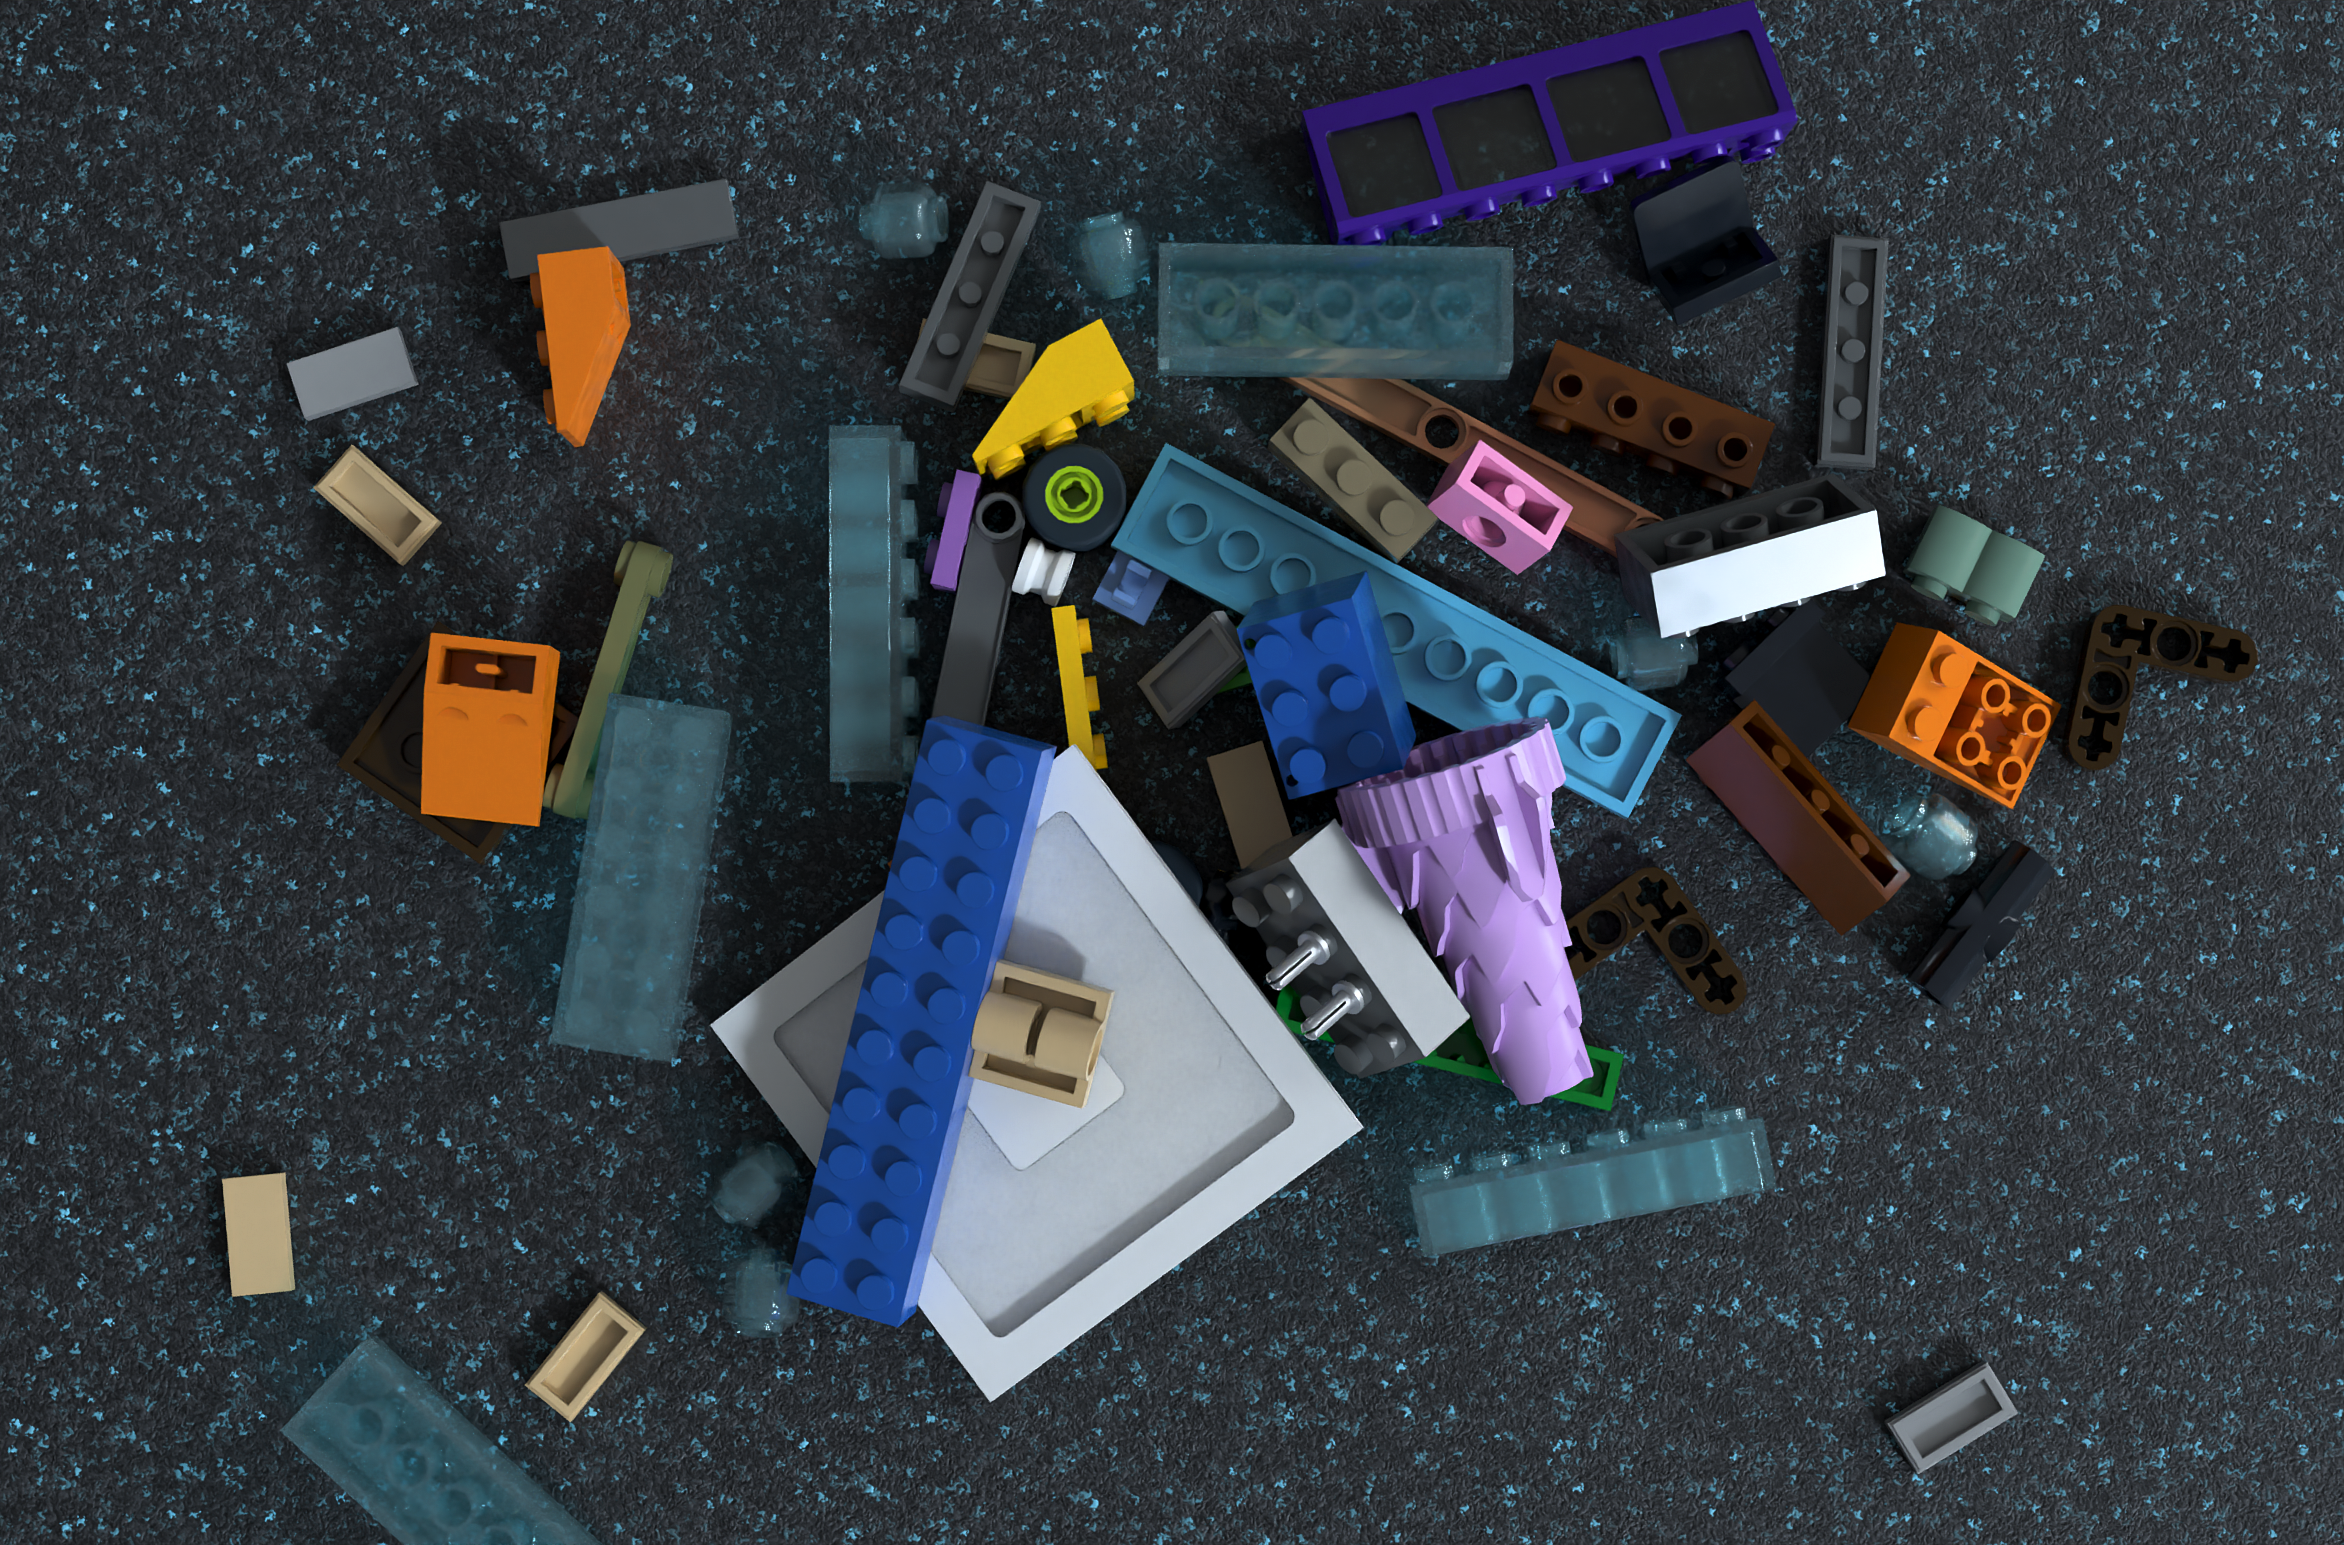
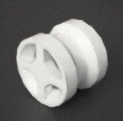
[1012,537,1076,607]

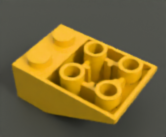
[972,318,1135,480]

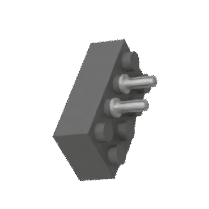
[1225,819,1470,1079]

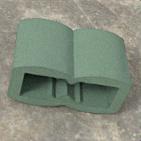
[1903,505,2045,626]

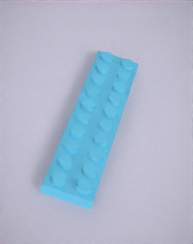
[1111,443,1682,819]

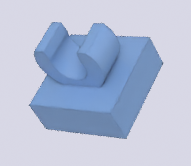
[1092,550,1170,628]

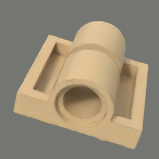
[968,959,1115,1109]

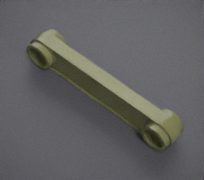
[542,540,673,820]

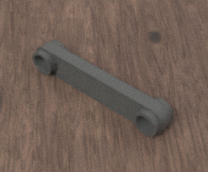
[931,492,1026,726]

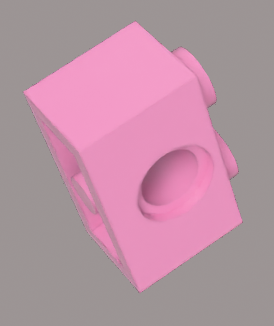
[1426,440,1573,575]

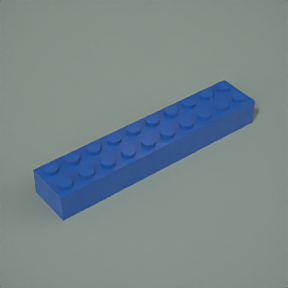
[786,715,1057,1328]

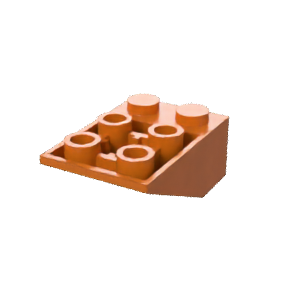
[530,246,631,447]
[1848,622,2062,809]
[421,633,560,827]

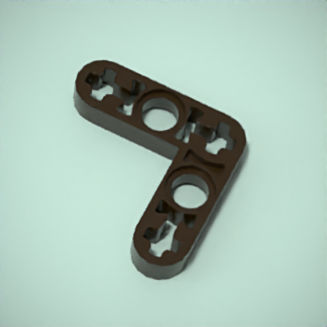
[2062,605,2258,772]
[1564,867,1747,1015]

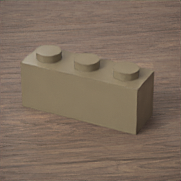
[1268,397,1438,564]

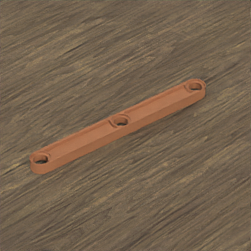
[1211,296,1663,558]

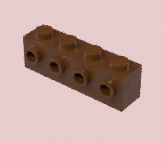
[1526,340,1775,499]
[1685,699,1911,936]

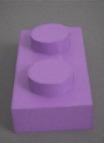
[924,470,984,595]

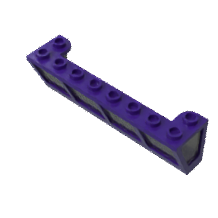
[1300,0,1798,261]

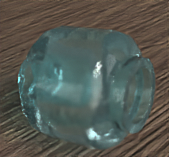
[859,182,949,259]
[1069,210,1151,300]
[1609,615,1698,692]
[1889,793,1978,880]
[710,1140,799,1228]
[722,1248,800,1338]

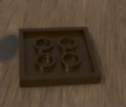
[337,621,579,865]

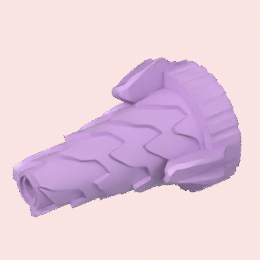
[1335,717,1594,1105]

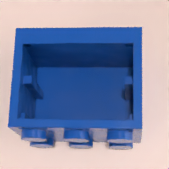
[1236,571,1416,800]

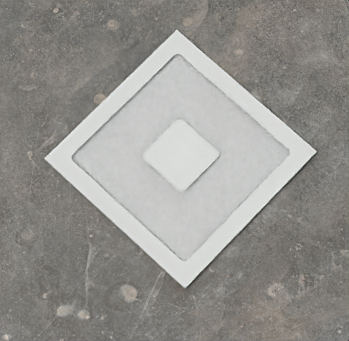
[710,744,1363,1402]

